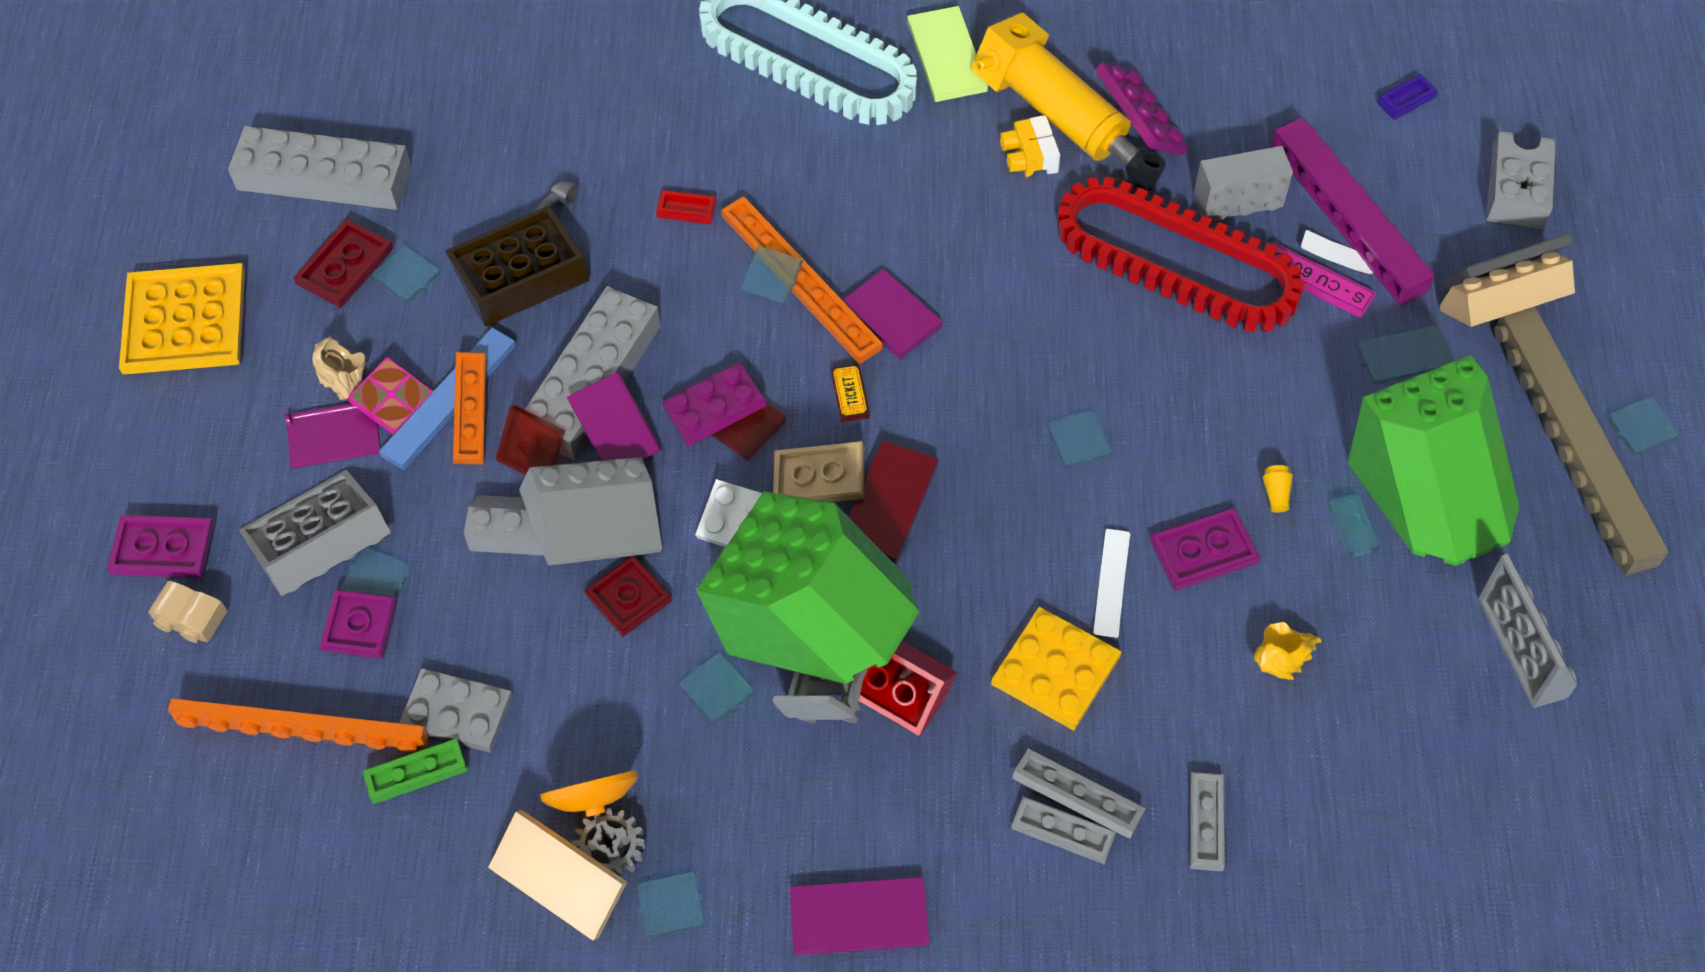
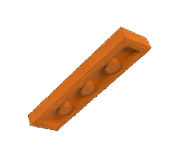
[453,352,486,465]

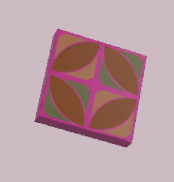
[348,357,433,435]

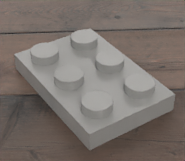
[399,668,513,753]

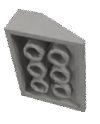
[519,457,662,566]
[239,470,391,596]
[1478,554,1577,708]

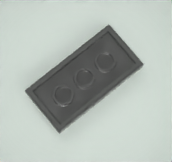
[1443,234,1573,290]

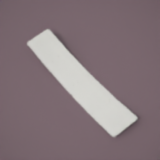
[1301,230,1373,274]
[1093,529,1130,638]

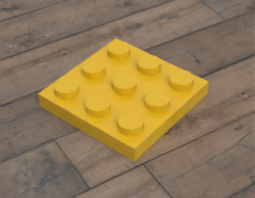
[991,607,1122,731]

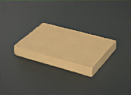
[773,441,865,502]

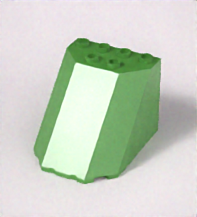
[1348,355,1520,566]

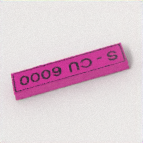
[1272,242,1376,318]

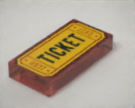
[830,364,870,423]

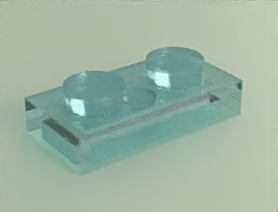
[1328,494,1380,558]

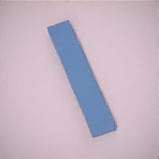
[379,327,516,471]

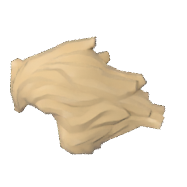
[312,337,367,400]

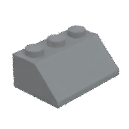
[464,495,544,555]

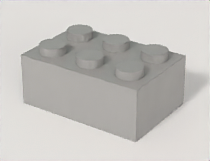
[1193,146,1293,221]

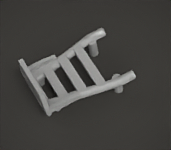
[773,668,868,723]

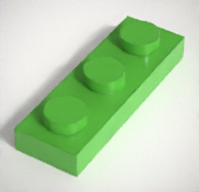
[362,738,468,805]

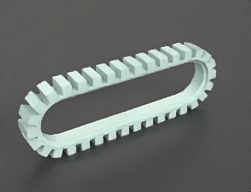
[699,0,917,125]

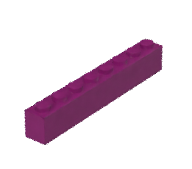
[1271,117,1435,306]

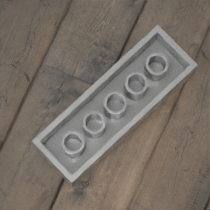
[228,126,412,210]
[518,286,661,461]

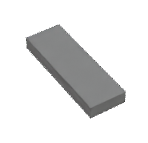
[1190,772,1225,871]
[1011,796,1116,865]

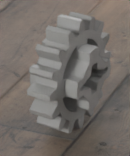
[572,808,646,879]

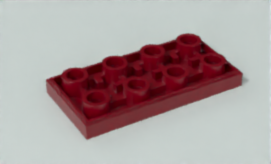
[849,441,939,563]

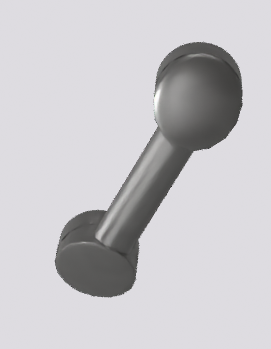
[533,181,579,212]

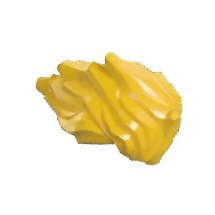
[1254,622,1321,680]

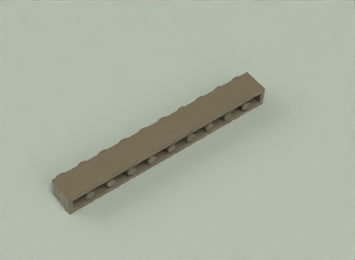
[1494,306,1669,576]

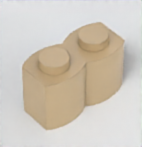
[148,581,227,643]

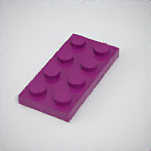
[1095,63,1189,156]

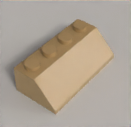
[1440,252,1575,327]

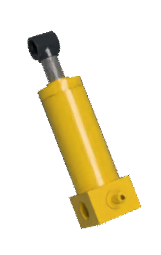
[970,12,1166,191]

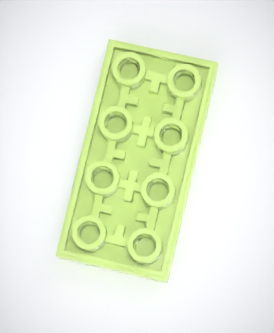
[907,6,988,102]

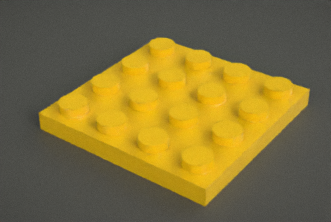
[119,263,245,375]

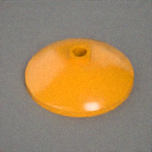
[540,770,639,817]

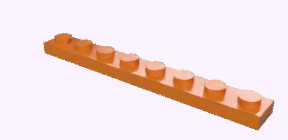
[721,196,883,365]
[168,698,430,753]

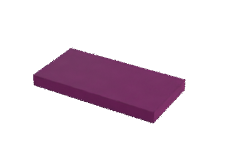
[790,877,929,956]

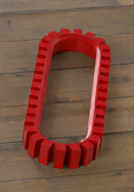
[1058,177,1303,333]

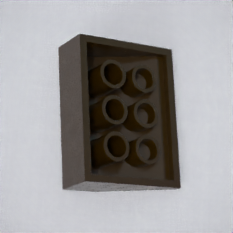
[445,205,590,327]

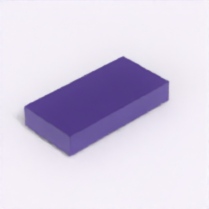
[1377,74,1438,120]

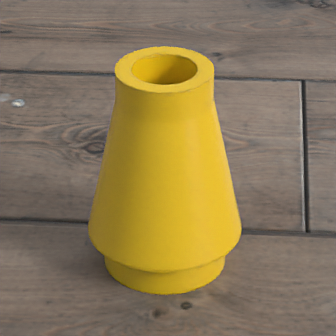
[1262,465,1293,512]

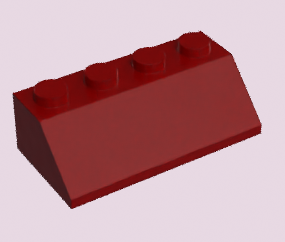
[818,641,958,736]

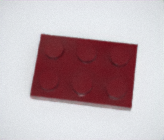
[293,218,393,308]

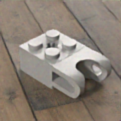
[1486,130,1555,230]

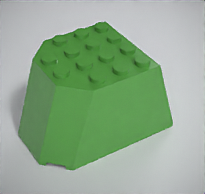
[696,491,919,684]

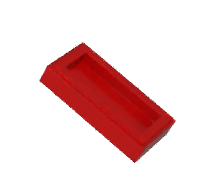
[656,190,717,225]

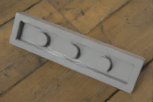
[1012,749,1146,839]

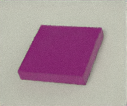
[320,589,398,659]

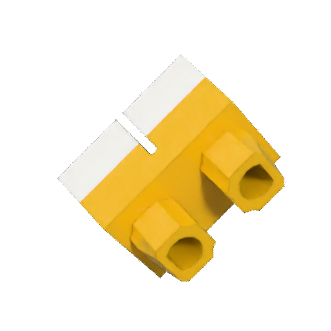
[1000,115,1060,177]

